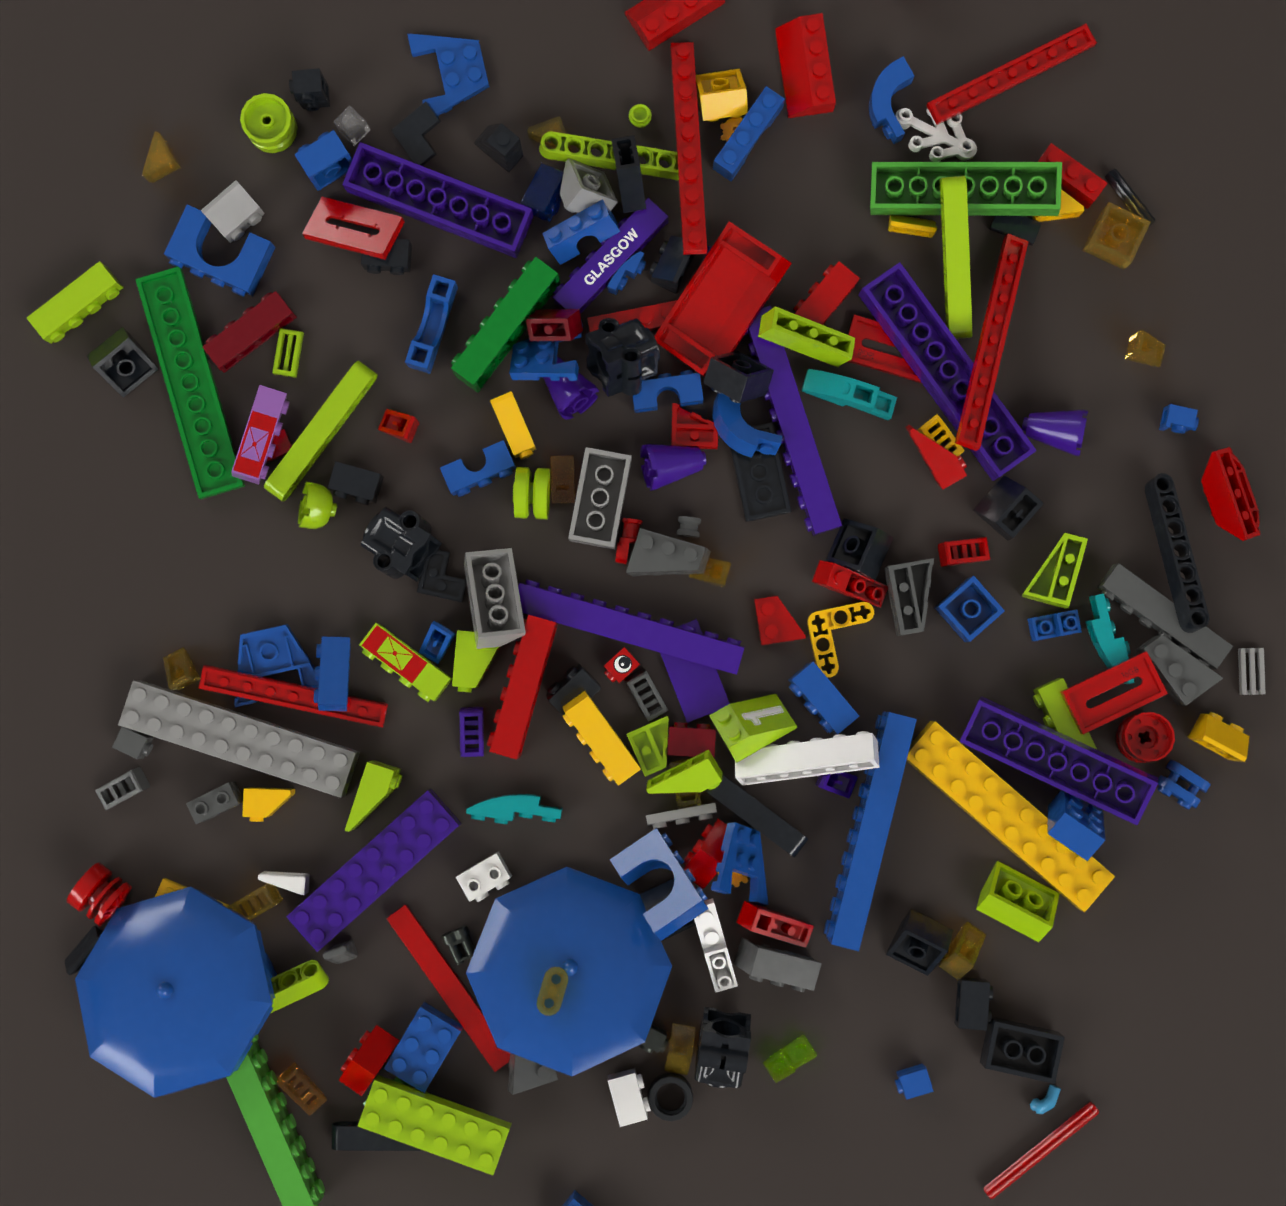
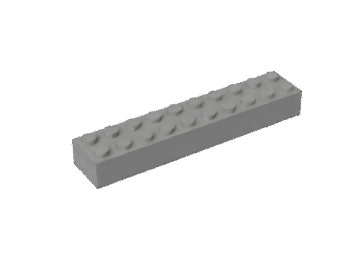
[118,680,360,798]

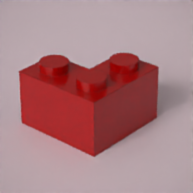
[683,819,727,889]
[339,1025,399,1096]

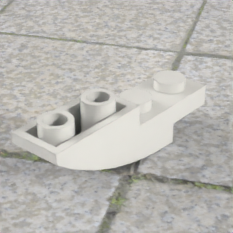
[694,898,738,993]

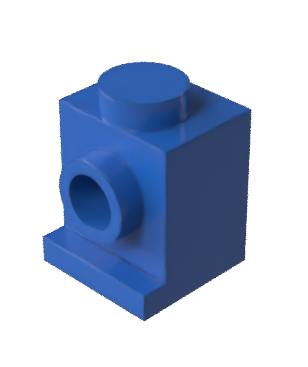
[1159,404,1199,434]

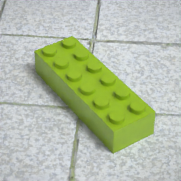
[358,1075,512,1175]

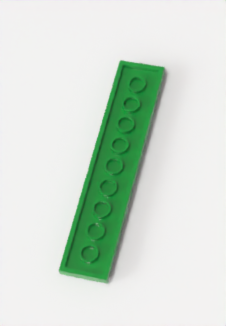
[135,267,245,499]

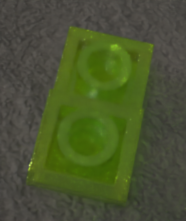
[763,1035,817,1083]

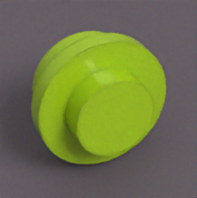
[629,104,652,128]

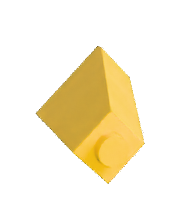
[490,391,536,459]

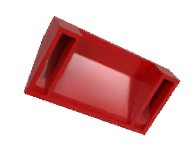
[654,221,792,377]

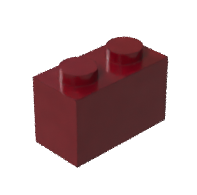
[526,309,583,341]
[667,722,716,757]

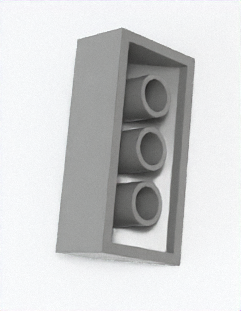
[464,548,526,649]

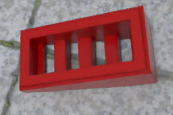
[938,537,990,567]

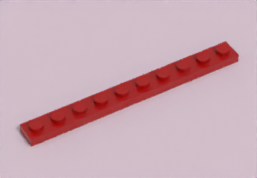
[670,42,707,255]
[955,234,1029,451]

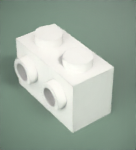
[456,851,512,902]
[608,1068,651,1127]

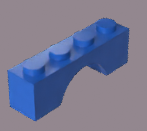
[713,86,785,182]
[405,274,458,374]

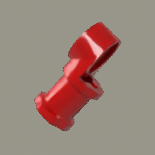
[615,518,643,564]

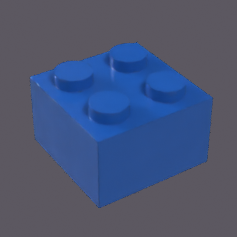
[294,130,352,191]
[934,576,1005,643]

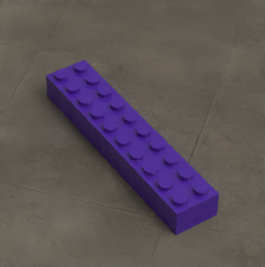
[858,262,1037,481]

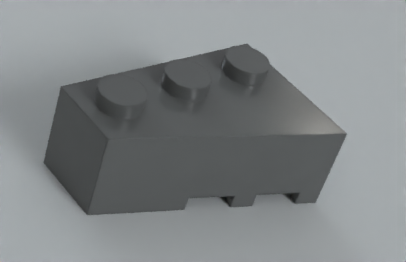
[507,1053,558,1095]

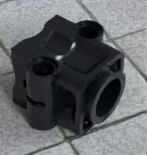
[586,318,660,397]
[361,507,442,582]
[694,1007,751,1088]

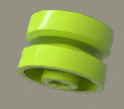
[240,93,298,153]
[513,467,550,520]

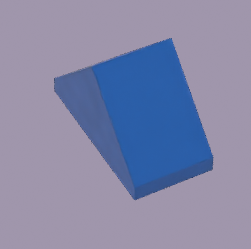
[418,621,457,664]

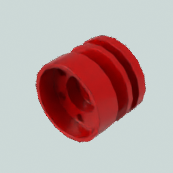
[1116,712,1175,763]
[66,862,132,926]

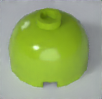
[298,482,337,529]

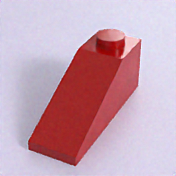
[905,425,967,490]
[736,901,814,948]

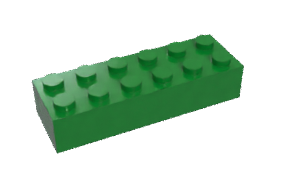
[451,257,560,393]

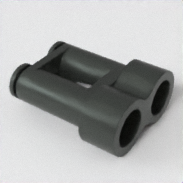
[441,925,475,966]

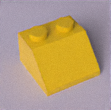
[696,68,748,122]
[1188,712,1250,762]

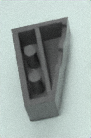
[626,528,711,576]
[884,558,934,636]
[1136,635,1223,706]
[734,937,822,992]

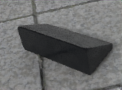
[65,926,103,975]

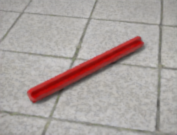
[983,1102,1099,1199]

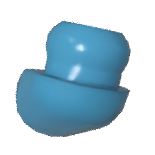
[1030,1084,1061,1114]

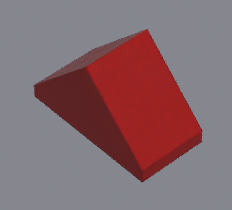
[378,409,420,443]

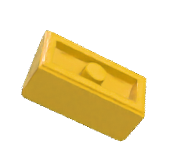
[888,215,937,238]

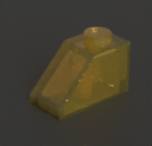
[939,921,986,980]

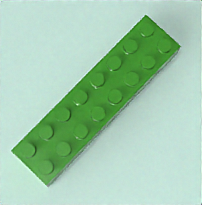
[870,162,1062,216]
[226,1035,325,1206]

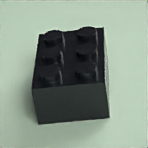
[980,1017,1065,1084]

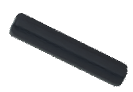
[1105,169,1155,229]

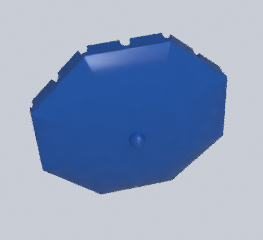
[466,867,672,1076]
[75,886,275,1098]

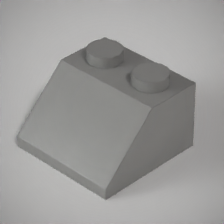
[560,158,618,213]
[201,180,265,243]

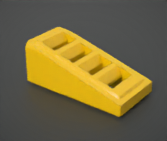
[918,414,964,457]

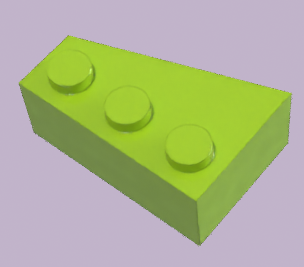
[1021,533,1088,609]

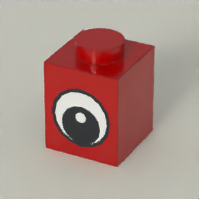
[604,647,640,683]

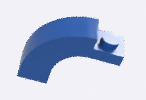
[869,56,915,144]
[713,393,782,458]

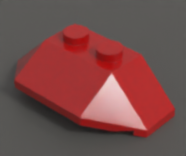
[1201,447,1260,541]

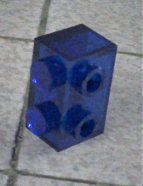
[520,163,564,222]

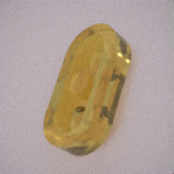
[537,967,568,1016]

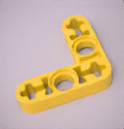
[807,602,874,678]

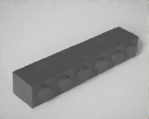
[1097,563,1233,669]

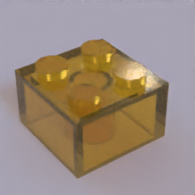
[1082,202,1151,270]

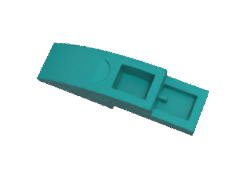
[801,369,897,420]
[1085,594,1134,684]
[466,794,563,824]

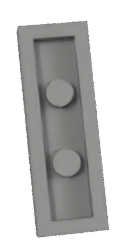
[646,803,717,829]

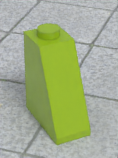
[452,630,501,692]

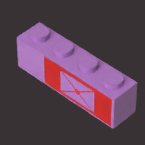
[231,385,290,484]

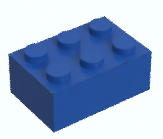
[788,661,859,734]
[1047,790,1105,861]
[384,1002,463,1093]

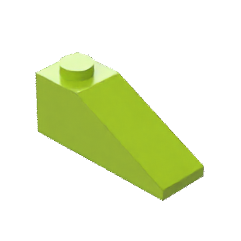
[646,749,722,794]

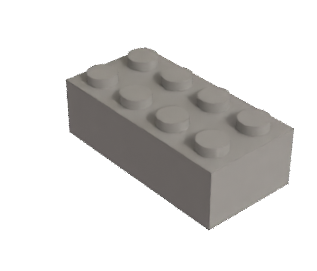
[568,447,632,550]

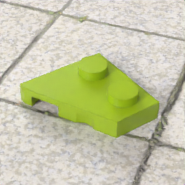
[626,716,669,777]

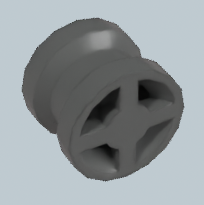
[677,516,701,538]

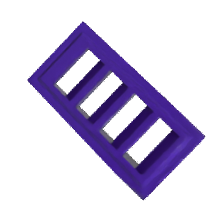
[459,707,484,757]

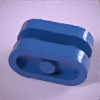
[1157,759,1211,810]

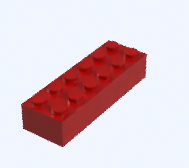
[487,615,558,760]

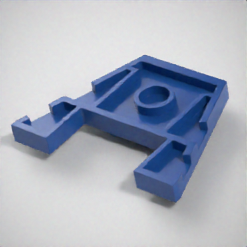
[407,34,489,116]
[509,321,583,381]
[234,624,319,707]
[711,822,768,905]

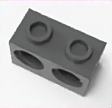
[186,781,243,824]

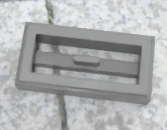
[1238,648,1266,695]

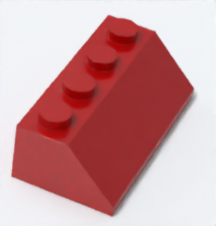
[624,0,725,51]
[775,13,836,118]

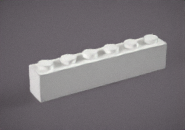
[735,731,880,786]

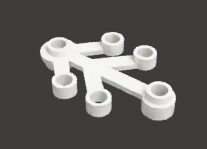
[895,108,977,162]

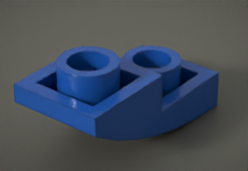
[607,251,646,295]
[1027,610,1082,641]

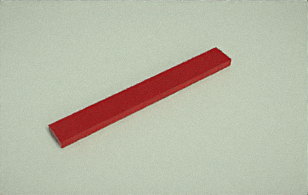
[926,24,1097,125]
[199,665,388,728]
[386,904,510,1072]

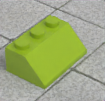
[976,861,1060,942]

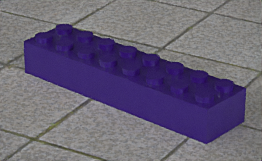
[342,142,534,258]
[960,696,1158,825]
[286,789,462,952]

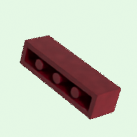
[202,291,297,373]

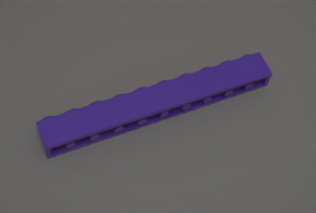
[745,305,842,536]
[518,579,745,675]

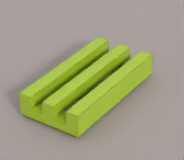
[272,328,304,378]

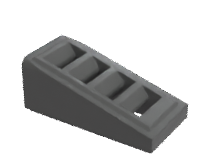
[624,668,669,722]
[95,767,150,810]
[323,939,358,964]

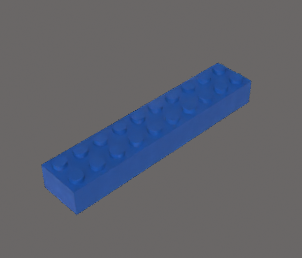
[824,711,917,951]

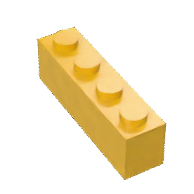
[562,691,641,786]

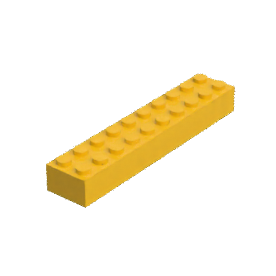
[907,721,1115,912]

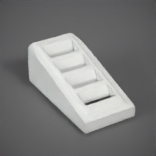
[258,871,310,895]

